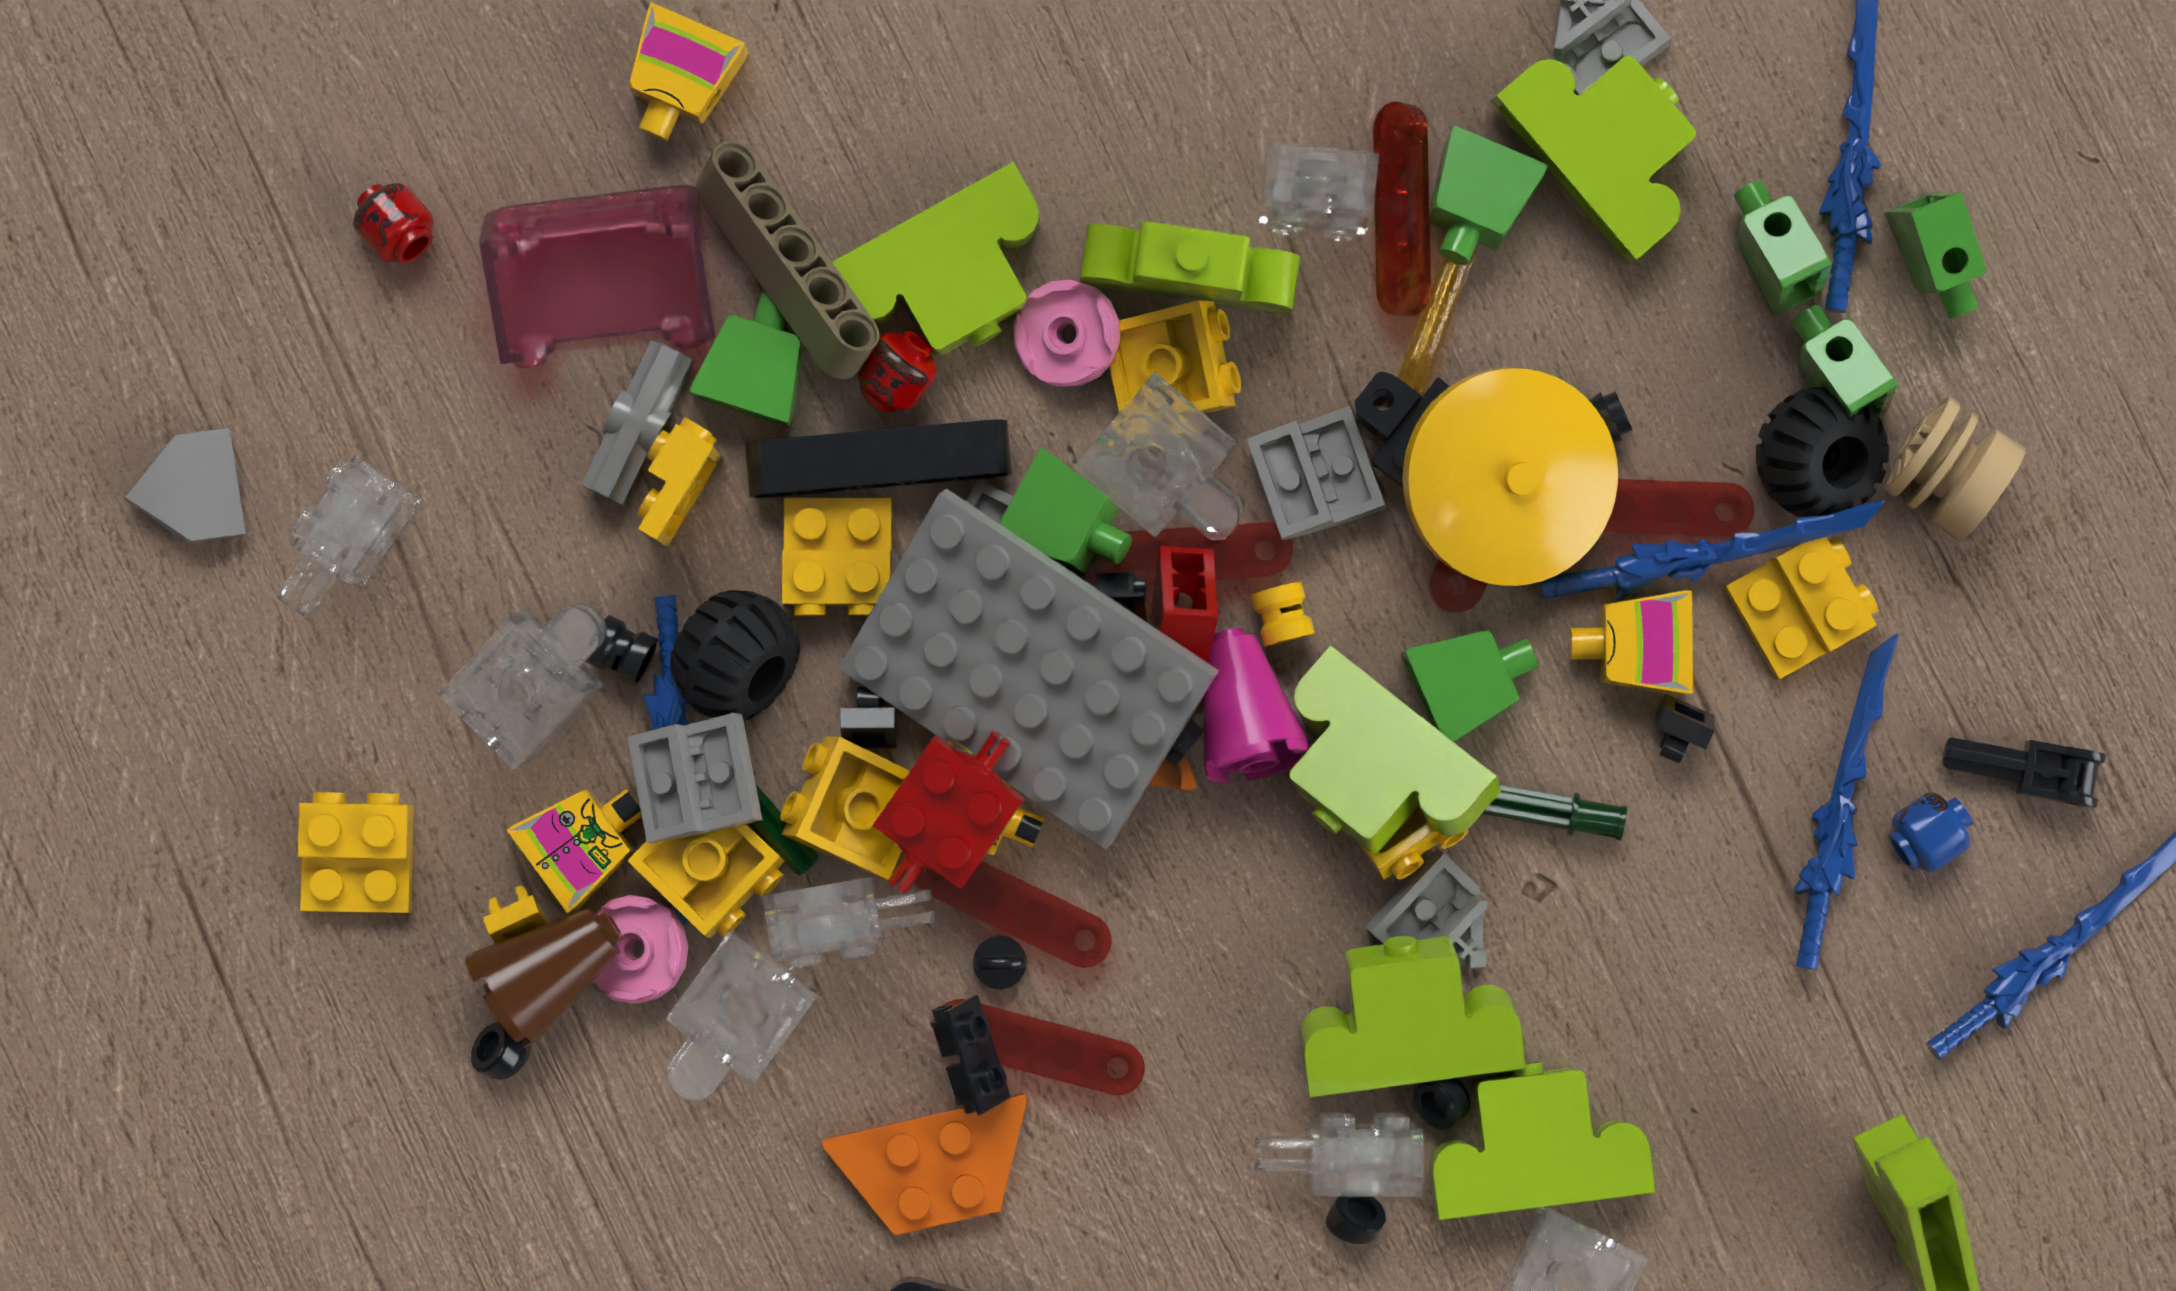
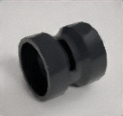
[585,615,658,687]

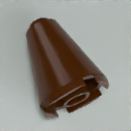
[465,908,623,1048]

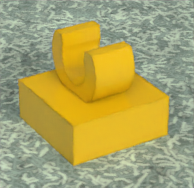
[483,885,551,943]

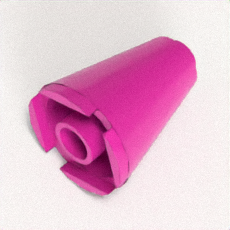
[1204,628,1310,783]

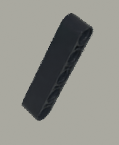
[745,419,1012,498]

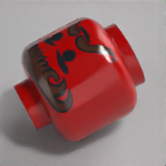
[353,183,434,263]
[857,331,937,413]

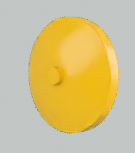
[1403,368,1618,586]

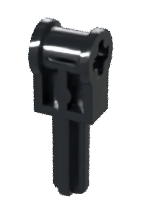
[1942,737,2106,808]

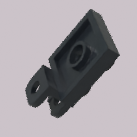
[1355,372,1450,488]

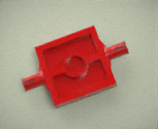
[872,730,1026,893]

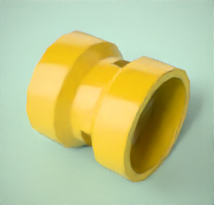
[1250,581,1315,647]

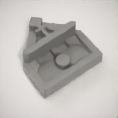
[1553,0,1671,95]
[124,428,246,543]
[1365,848,1487,968]

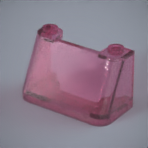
[479,185,716,368]

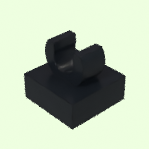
[840,687,897,748]
[1656,694,1715,763]

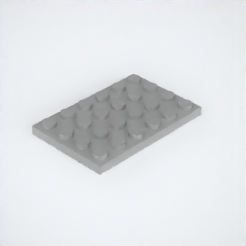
[838,489,1219,850]

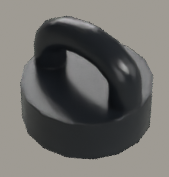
[973,935,1027,990]
[471,1022,531,1080]
[1413,1078,1471,1130]
[1325,1189,1386,1244]

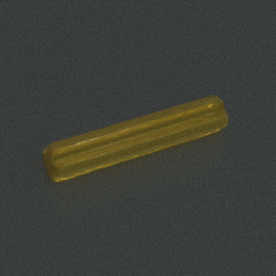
[1398,250,1476,393]

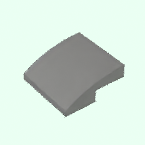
[1246,406,1388,540]
[627,713,762,843]

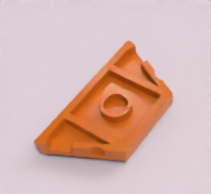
[822,1093,1027,1236]

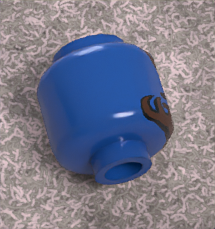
[1888,792,1973,873]

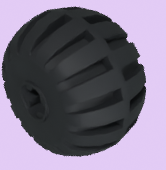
[1756,387,1889,517]
[670,590,800,721]

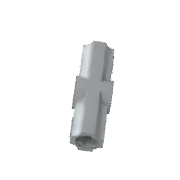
[582,340,694,506]

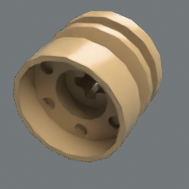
[1883,396,2026,542]

